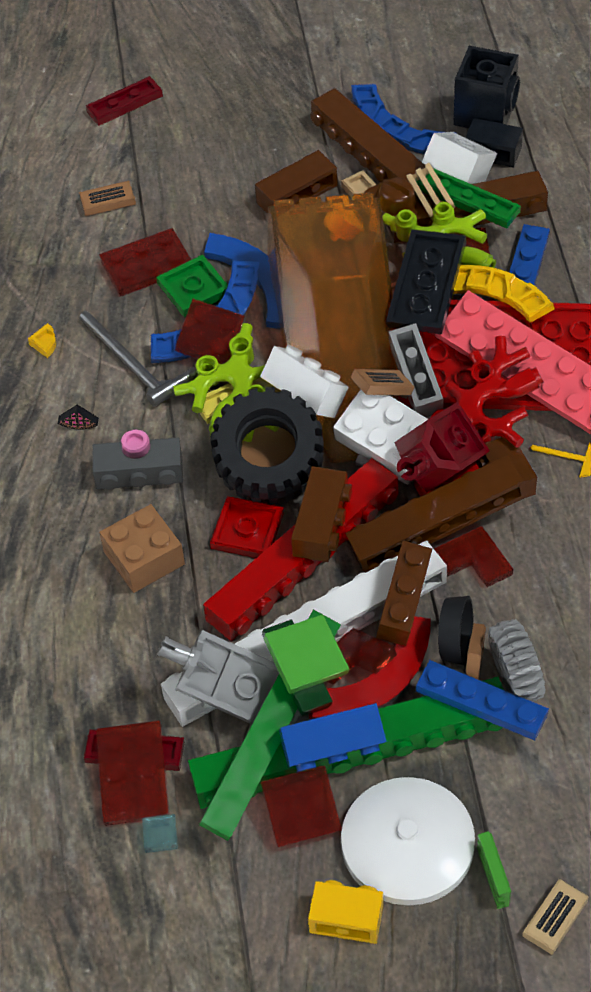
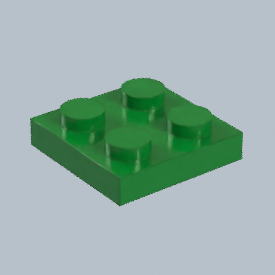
[156,254,228,318]

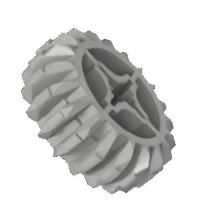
[488,619,546,702]

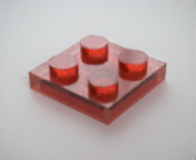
[175,299,245,364]
[260,765,342,848]

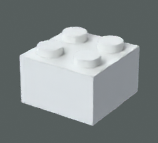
[422,132,497,184]

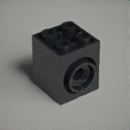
[453,45,520,128]

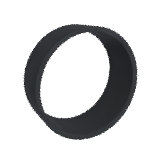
[438,596,474,665]

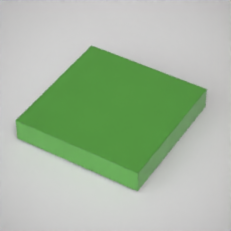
[263,614,350,694]

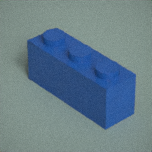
[278,703,387,772]

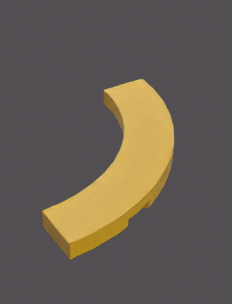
[453,265,554,323]

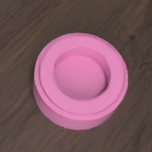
[121,430,150,458]

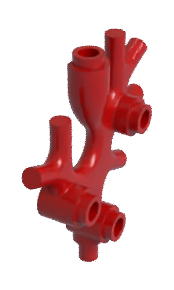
[430,335,544,448]

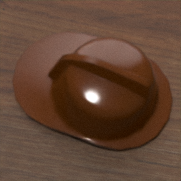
[362,178,422,217]

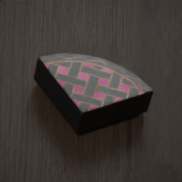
[58,404,99,430]

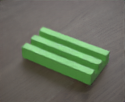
[477,831,511,909]

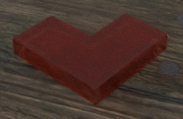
[434,526,513,587]

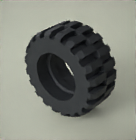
[210,387,324,505]

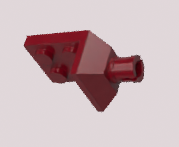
[394,402,490,492]

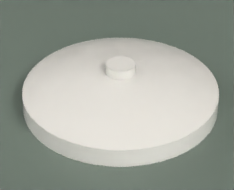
[341,777,475,905]

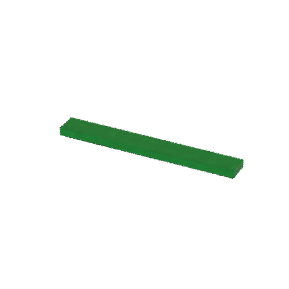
[199,609,341,841]

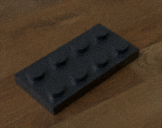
[386,229,467,334]

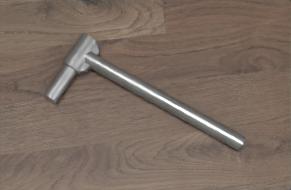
[79,311,198,407]

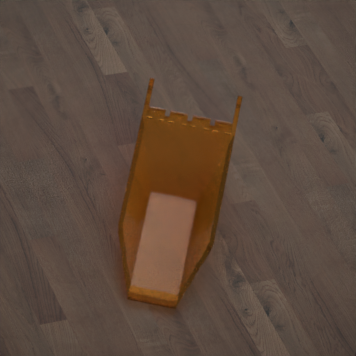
[267,193,401,463]

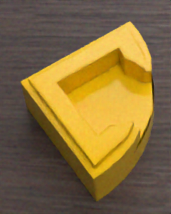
[28,323,56,358]

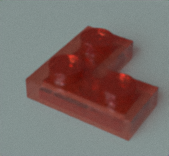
[326,628,397,685]

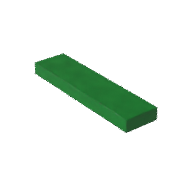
[416,168,521,229]

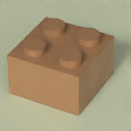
[99,504,185,593]

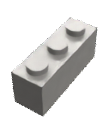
[389,323,443,418]

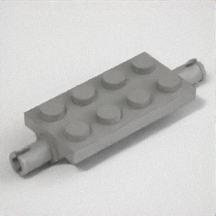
[157,630,309,725]

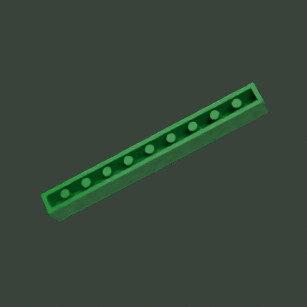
[188,676,504,809]

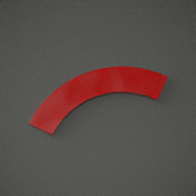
[309,616,431,720]

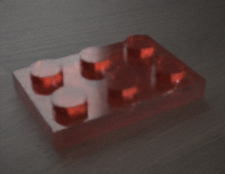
[99,228,191,297]
[96,720,170,826]

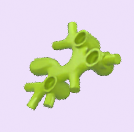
[381,202,496,300]
[173,323,280,442]

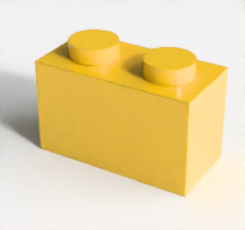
[308,880,384,944]

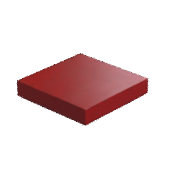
[210,496,284,558]

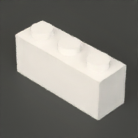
[260,345,349,418]

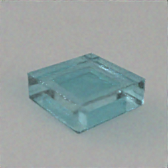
[142,814,178,853]

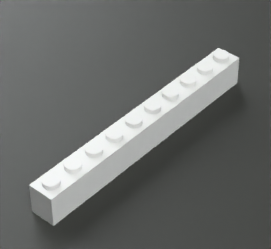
[161,540,447,727]

